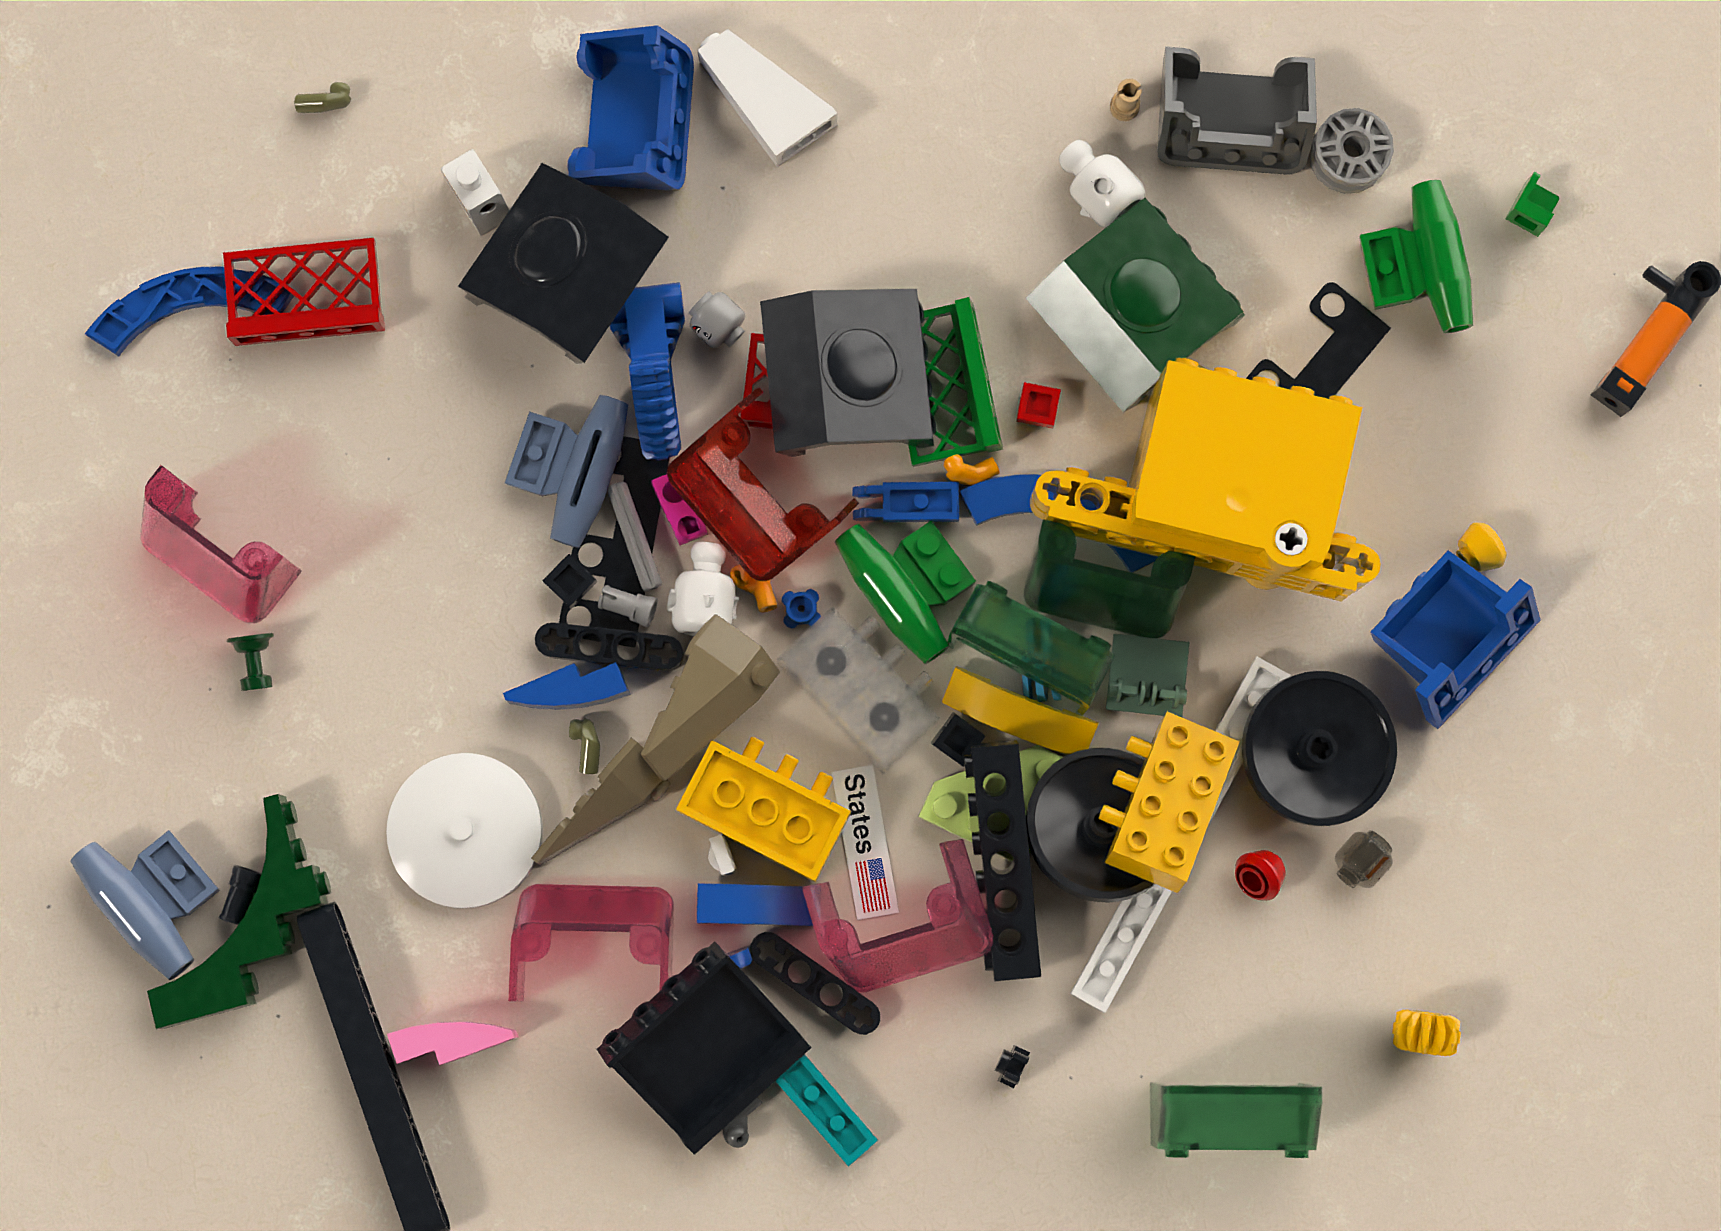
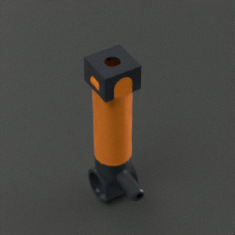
[1590,261,1721,417]

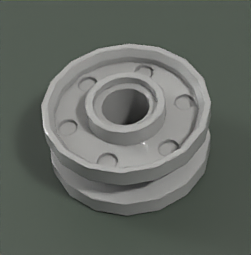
[1309,108,1394,194]

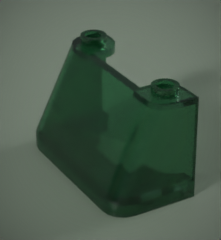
[1023,519,1196,639]

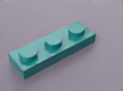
[776,1054,878,1167]

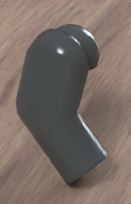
[723,1097,762,1148]

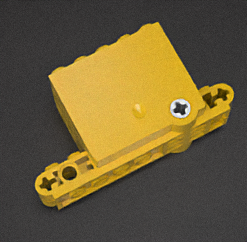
[1030,358,1381,602]

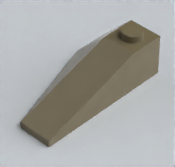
[641,614,780,781]
[531,737,671,865]

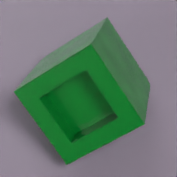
[1505,171,1559,237]

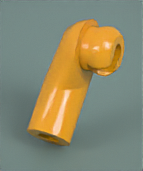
[943,454,1000,486]
[730,564,777,613]

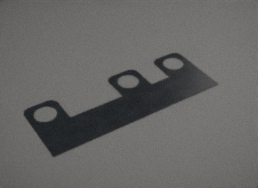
[1246,282,1391,399]
[559,436,670,648]

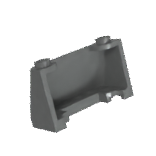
[1157,47,1317,175]

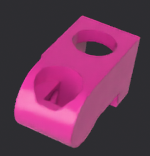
[651,468,708,546]

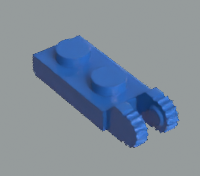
[852,482,959,523]

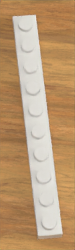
[1070,656,1290,1013]

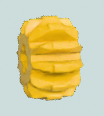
[1392,1009,1461,1056]

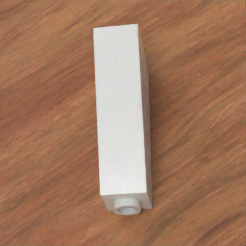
[697,29,837,167]

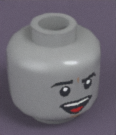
[689,292,745,348]

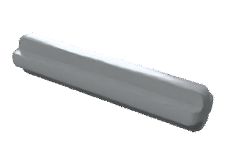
[607,482,662,591]

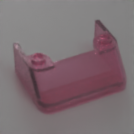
[802,839,993,993]
[508,884,674,1001]

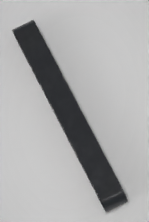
[297,901,450,1231]

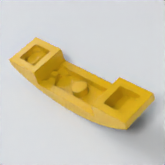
[942,666,1099,755]

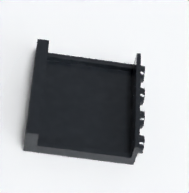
[597,941,812,1155]

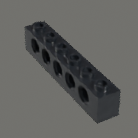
[964,740,1041,982]

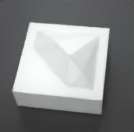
[708,834,737,877]

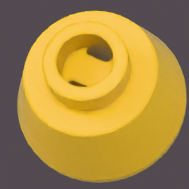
[1456,522,1507,572]

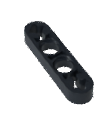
[535,623,684,671]
[750,932,880,1035]

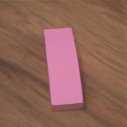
[387,1022,518,1065]

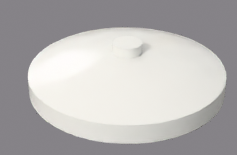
[386,753,543,908]

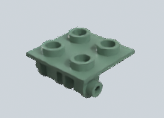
[1106,634,1190,717]

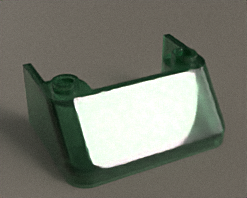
[947,581,1115,716]
[1150,1082,1323,1158]

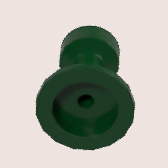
[227,633,274,691]

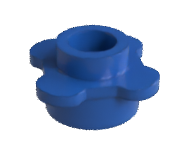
[782,589,821,629]

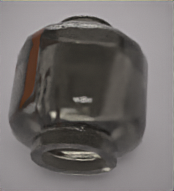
[1335,830,1393,888]

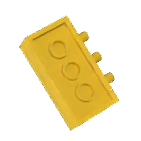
[1099,711,1240,893]
[676,736,851,883]

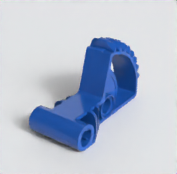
[610,282,685,460]

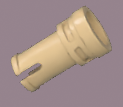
[1110,79,1142,121]

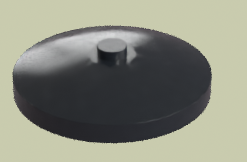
[1242,671,1397,826]
[1026,748,1155,903]

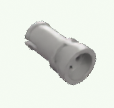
[598,585,658,627]

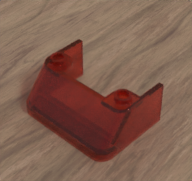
[667,387,859,581]

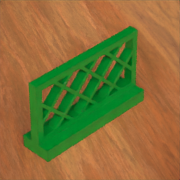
[908,297,1003,467]

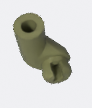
[294,82,351,113]
[569,718,600,774]

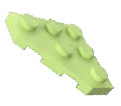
[918,745,1063,862]

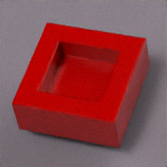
[1016,382,1061,429]

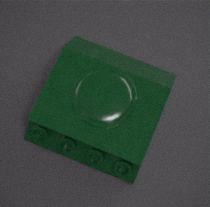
[1026,198,1245,412]

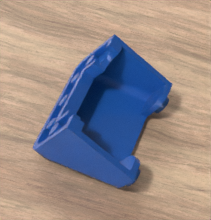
[567,25,694,190]

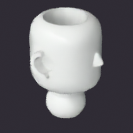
[1059,140,1145,228]
[667,542,739,636]

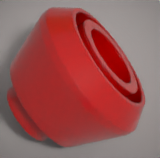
[1235,850,1286,901]

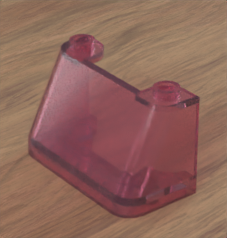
[140,465,302,624]

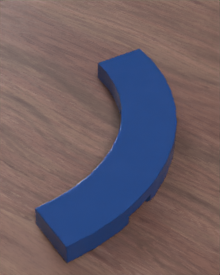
[85,266,294,357]
[959,474,1161,574]

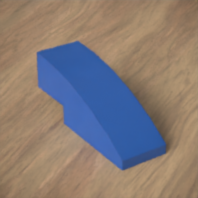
[503,662,631,710]
[697,883,816,926]

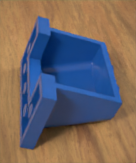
[1370,550,1541,729]

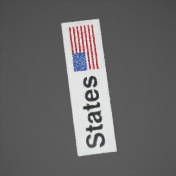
[831,765,899,920]

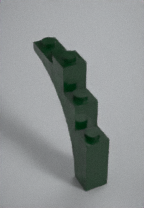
[147,794,331,1029]

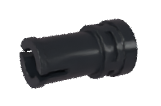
[219,865,261,925]

